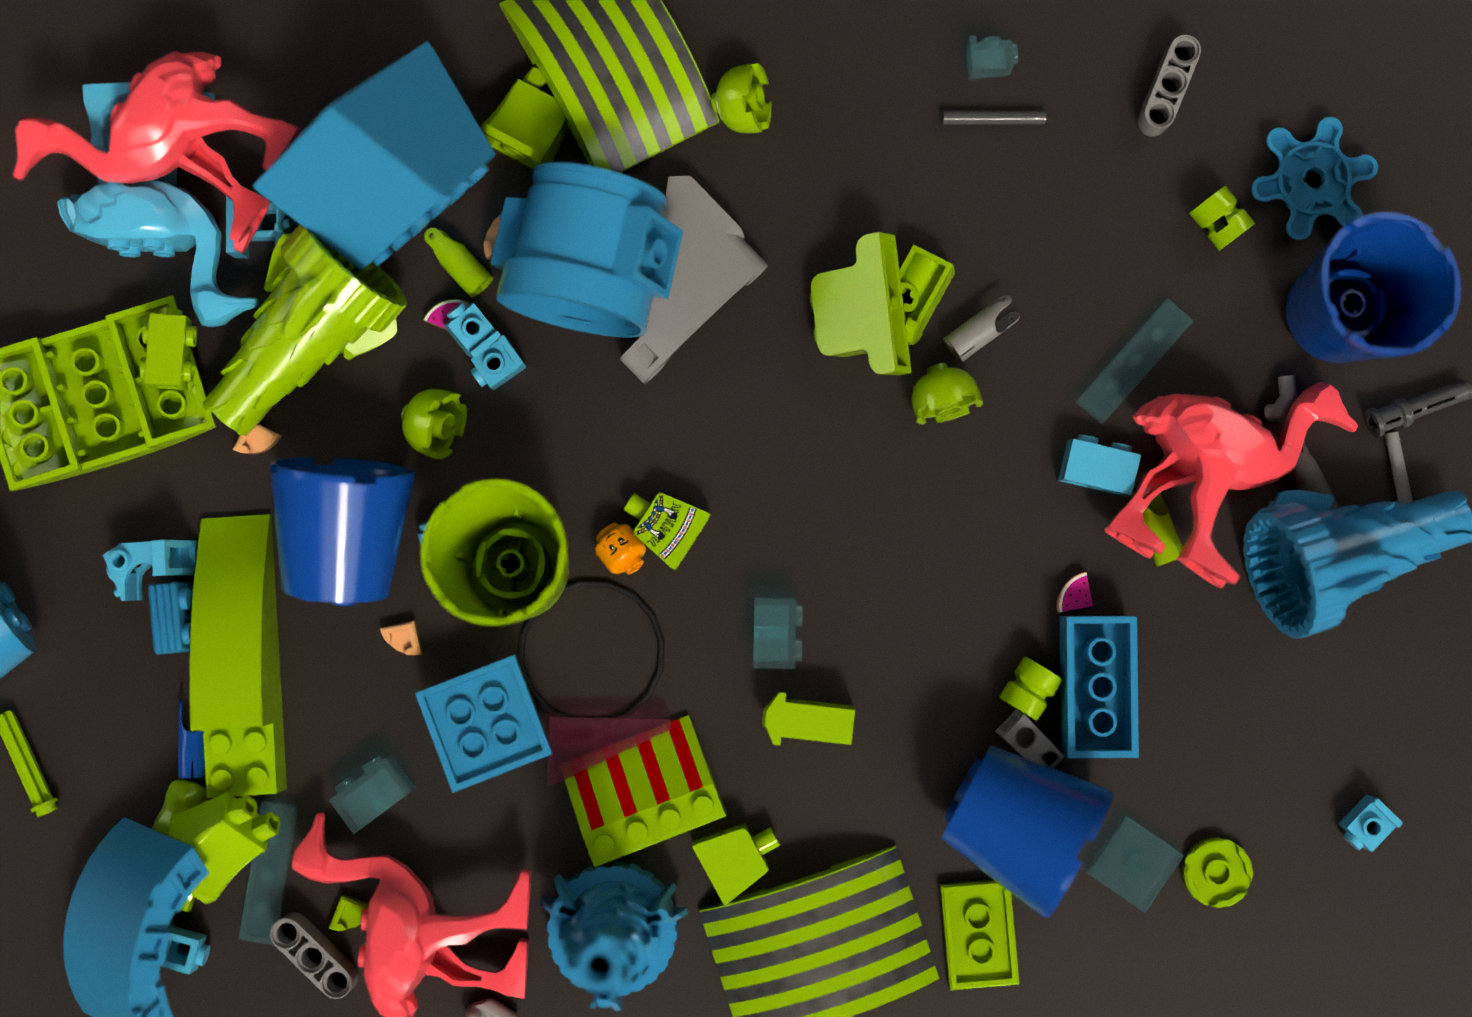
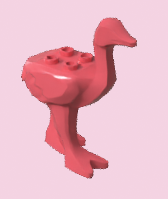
[13,51,302,254]
[1104,381,1358,589]
[291,812,532,1017]

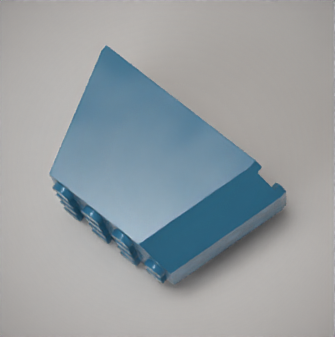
[253,42,496,271]

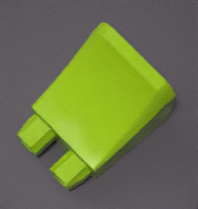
[480,67,569,169]
[168,793,280,904]

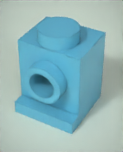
[442,302,501,358]
[470,335,527,390]
[1338,794,1403,852]
[160,923,210,975]

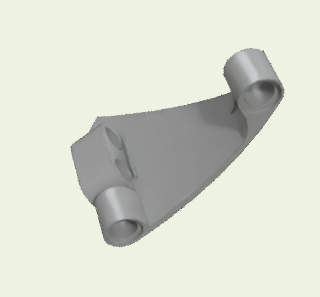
[620,175,768,384]

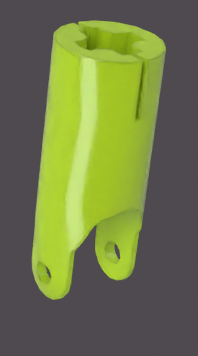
[424,228,494,298]
[1131,492,1183,567]

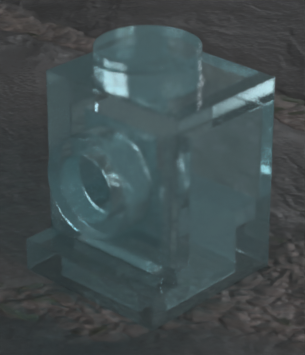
[965,36,1018,79]

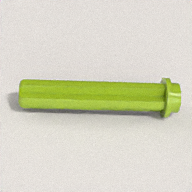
[0,710,59,818]

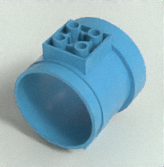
[490,162,683,338]

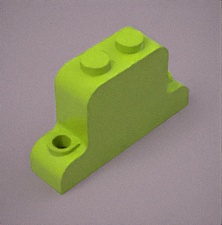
[809,232,912,375]

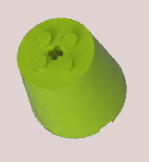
[421,479,569,626]

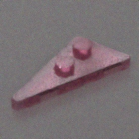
[547,717,672,785]

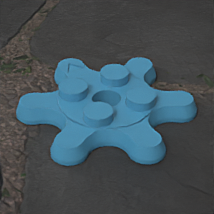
[1251,117,1378,240]

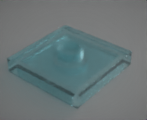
[1086,815,1184,913]

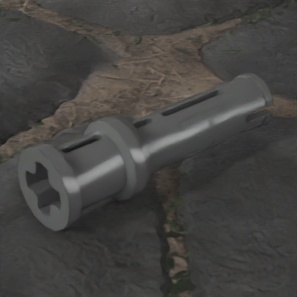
[1364,378,1472,438]

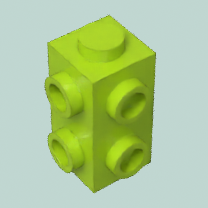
[140,308,197,390]

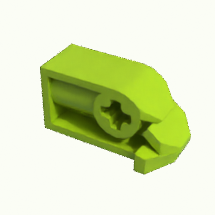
[899,244,955,345]
[762,691,855,746]

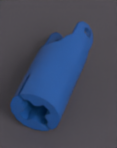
[178,699,205,778]

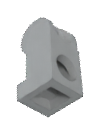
[995,709,1064,768]

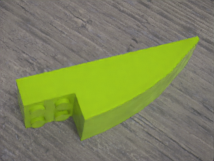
[190,514,287,798]

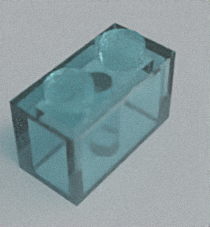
[753,598,803,669]
[329,755,416,834]

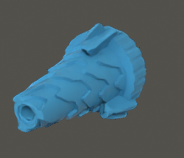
[1243,490,1472,639]
[539,861,688,1011]

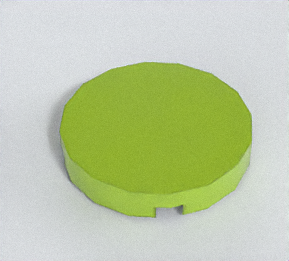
[1181,837,1253,908]

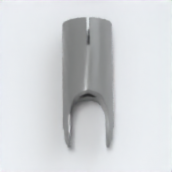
[943,295,1020,363]

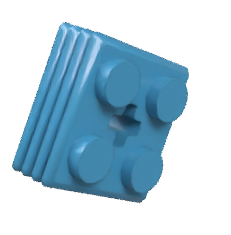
[148,582,194,655]

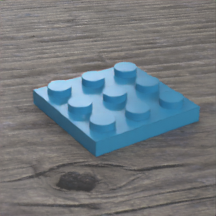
[415,654,553,793]

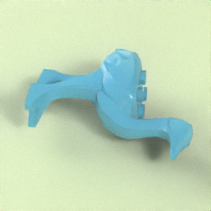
[57,83,259,327]

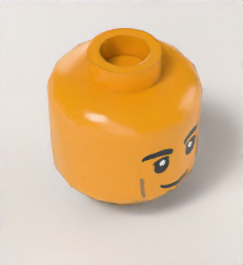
[595,523,646,575]

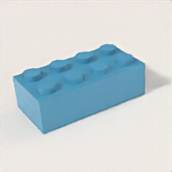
[1059,616,1139,758]

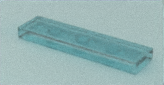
[1075,298,1193,424]
[238,801,299,945]

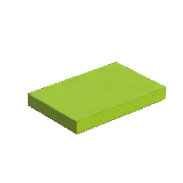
[940,879,1020,990]

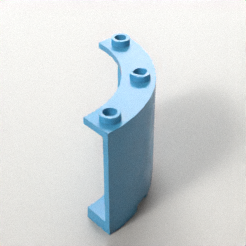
[63,817,209,1017]

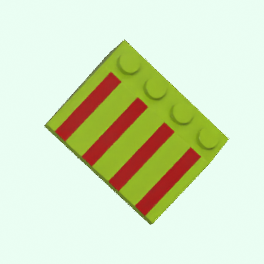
[560,715,726,867]

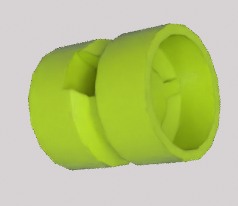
[1189,185,1255,251]
[999,656,1063,721]

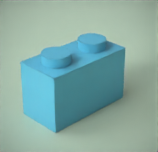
[1058,434,1141,497]

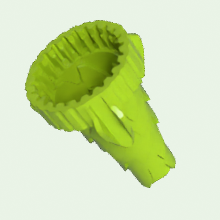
[203,224,407,436]

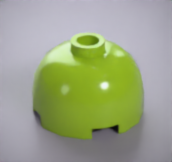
[712,63,772,134]
[911,363,983,424]
[401,388,467,459]

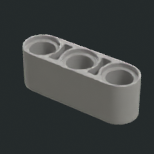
[1137,34,1201,137]
[270,912,359,999]

